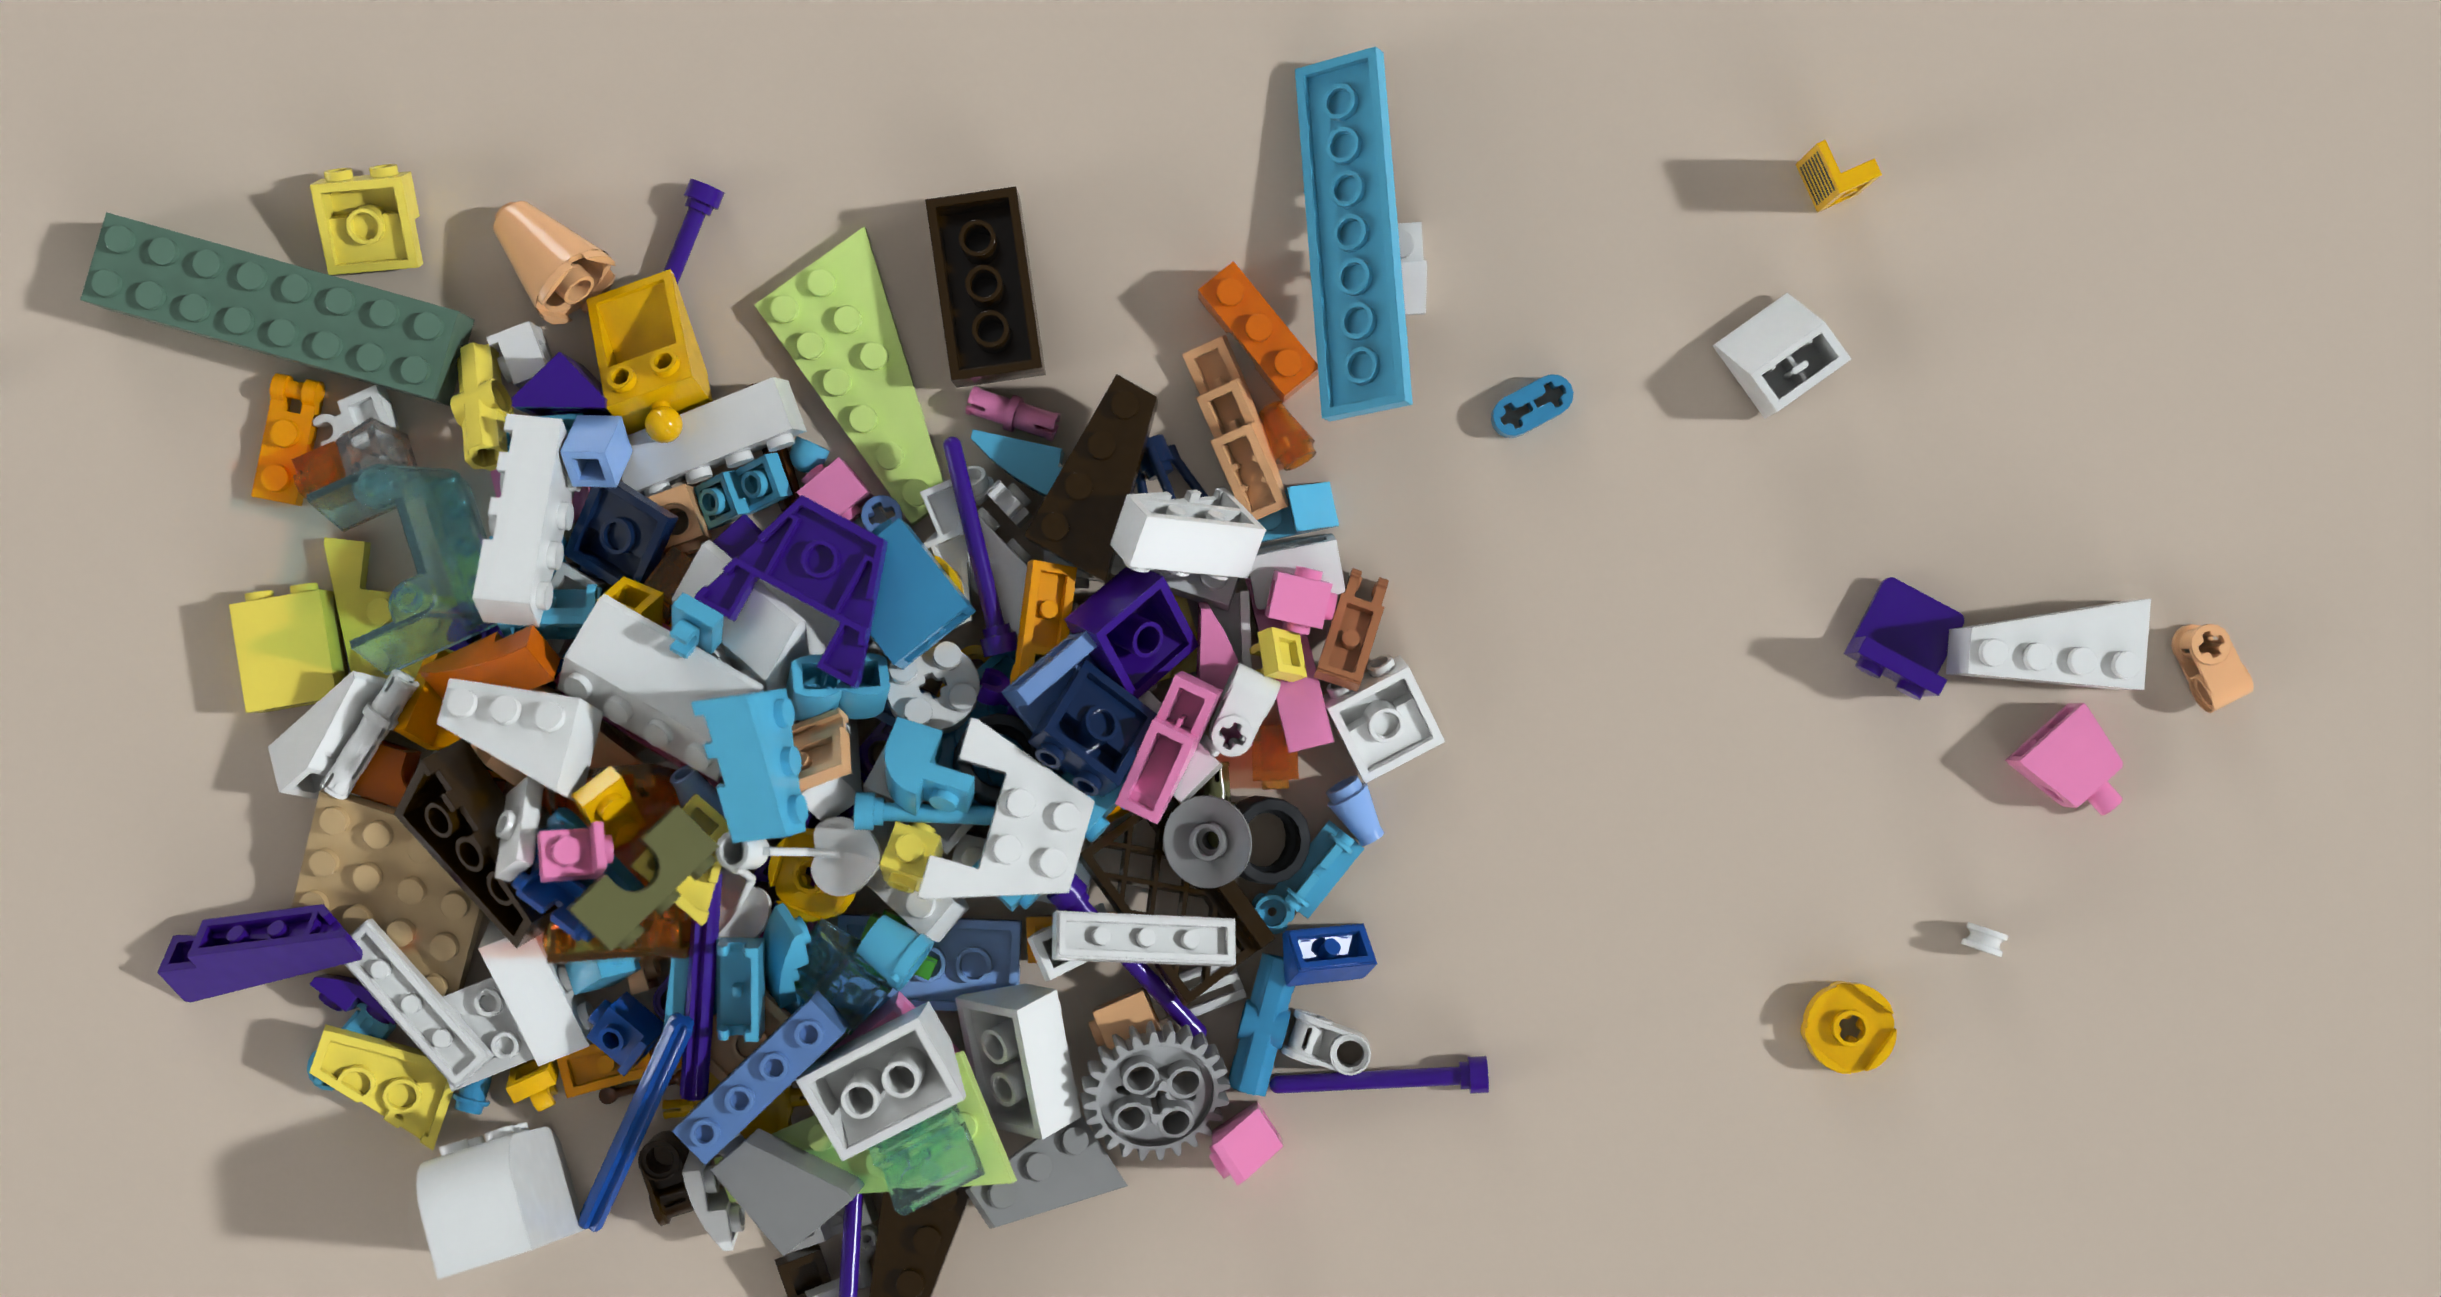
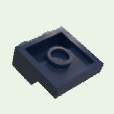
[564,481,679,590]
[1028,660,1157,797]

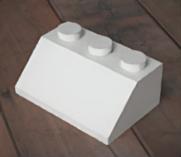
[671,539,809,691]
[955,983,1081,1140]
[796,1001,966,1162]

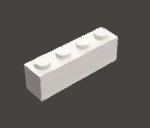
[621,377,807,497]

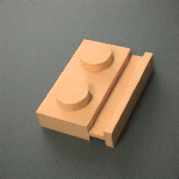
[792,708,851,791]

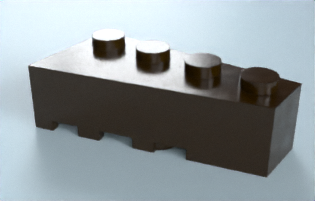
[1024,374,1158,584]
[394,739,558,949]
[869,1186,970,1297]

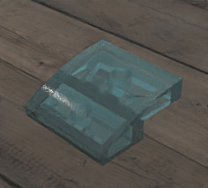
[794,918,892,1035]
[869,1104,985,1216]

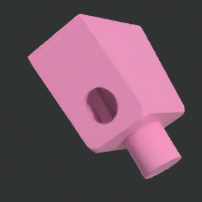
[2005,703,2123,815]

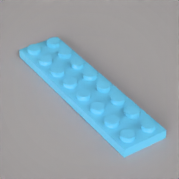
[1295,46,1413,422]

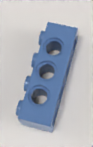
[672,990,850,1165]

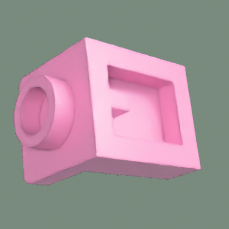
[537,821,614,883]

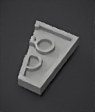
[964,1114,1128,1229]

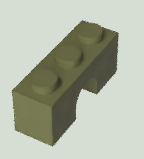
[566,805,719,951]

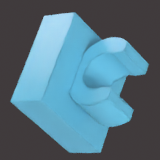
[669,592,724,659]

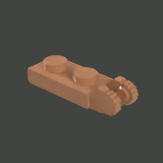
[1314,568,1389,692]

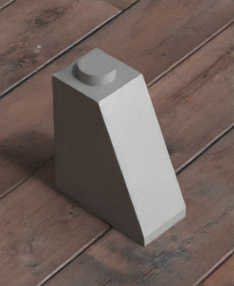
[710,1128,865,1257]

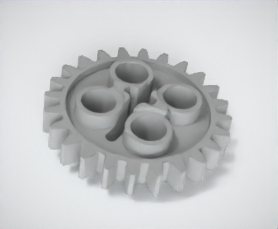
[1080,1020,1231,1161]

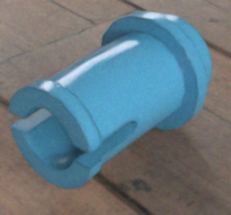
[452,1075,493,1115]

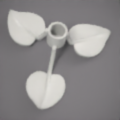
[715,778,882,938]

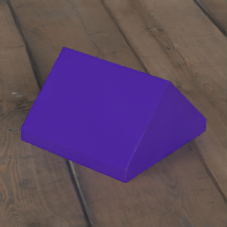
[512,352,612,416]

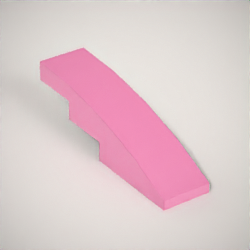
[1245,578,1334,753]

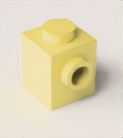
[879,821,944,893]

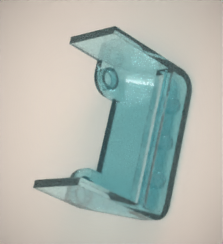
[306,464,497,676]

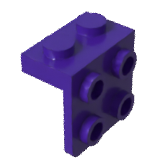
[1844,577,1965,700]

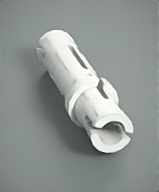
[320,669,419,800]

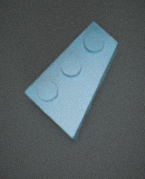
[691,688,808,843]

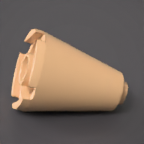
[493,201,616,325]

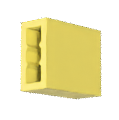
[229,583,349,713]

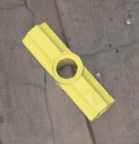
[450,342,514,471]

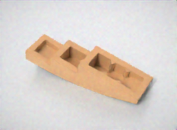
[1182,335,1289,520]

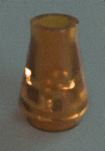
[1258,400,1317,471]

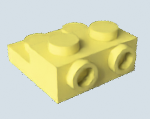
[310,164,423,275]

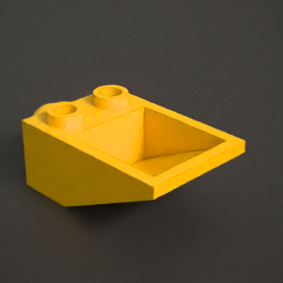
[586,269,713,443]

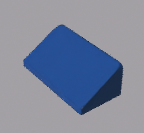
[1282,923,1377,987]

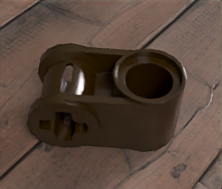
[638,1130,694,1226]

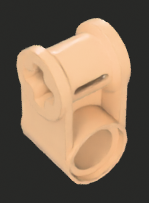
[2171,624,2254,713]

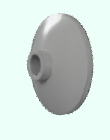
[1163,795,1252,888]

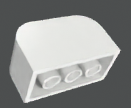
[416,1122,586,1279]

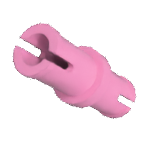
[966,386,1061,441]

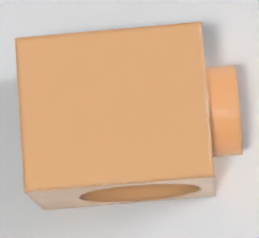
[647,484,713,558]
[1088,987,1162,1050]

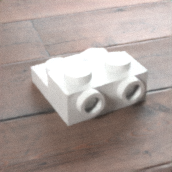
[1323,655,1445,784]

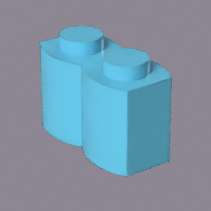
[786,653,890,721]

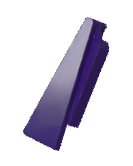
[157,904,363,1003]

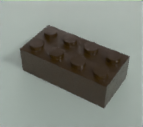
[925,186,1046,388]

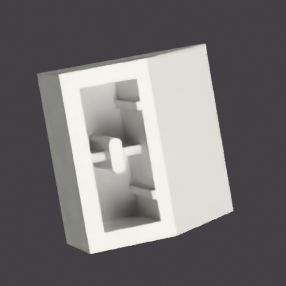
[1713,293,1851,419]

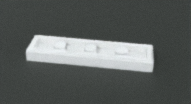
[1052,911,1236,967]
[344,919,495,1089]

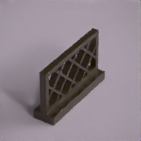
[1079,796,1275,1006]

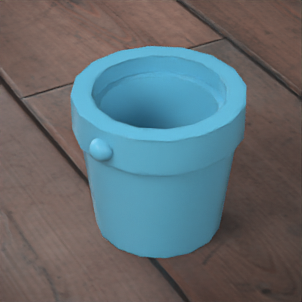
[857,915,934,991]

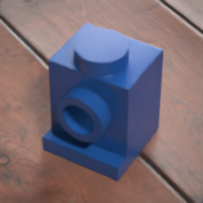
[586,991,664,1076]

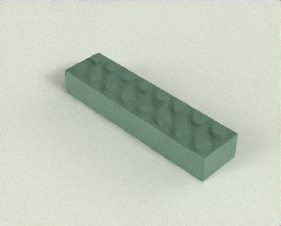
[80,212,475,406]

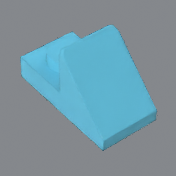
[1257,482,1339,543]

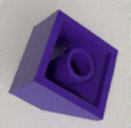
[1064,566,1199,699]

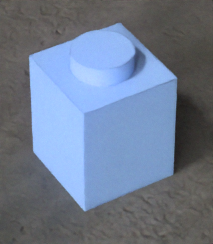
[560,415,633,488]

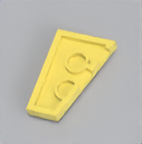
[309,1024,454,1150]

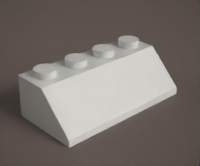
[557,594,765,781]

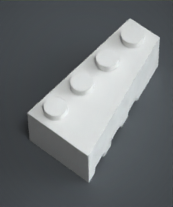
[472,414,582,627]
[1946,598,2151,690]

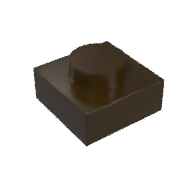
[775,1244,832,1297]

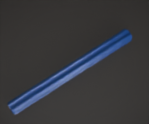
[578,1012,694,1232]

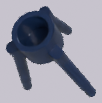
[1136,434,1208,499]

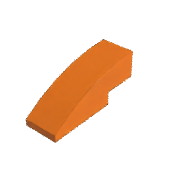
[419,625,560,700]

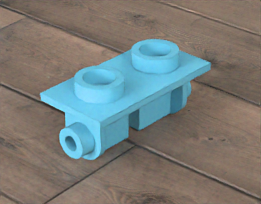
[1273,820,1365,919]

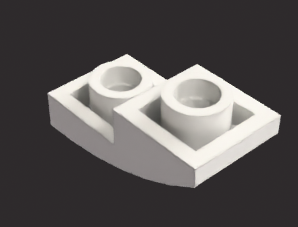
[682,1150,745,1251]

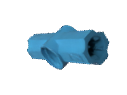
[1228,952,1295,1097]

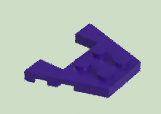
[694,495,888,689]

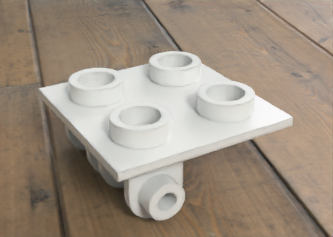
[443,977,534,1092]

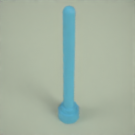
[854,792,995,830]

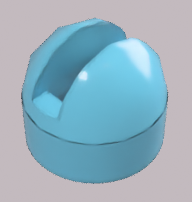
[790,436,830,473]

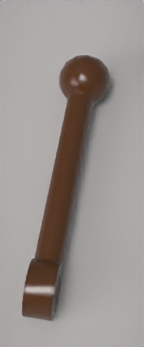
[599,1069,681,1104]

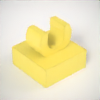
[1249,627,1307,682]

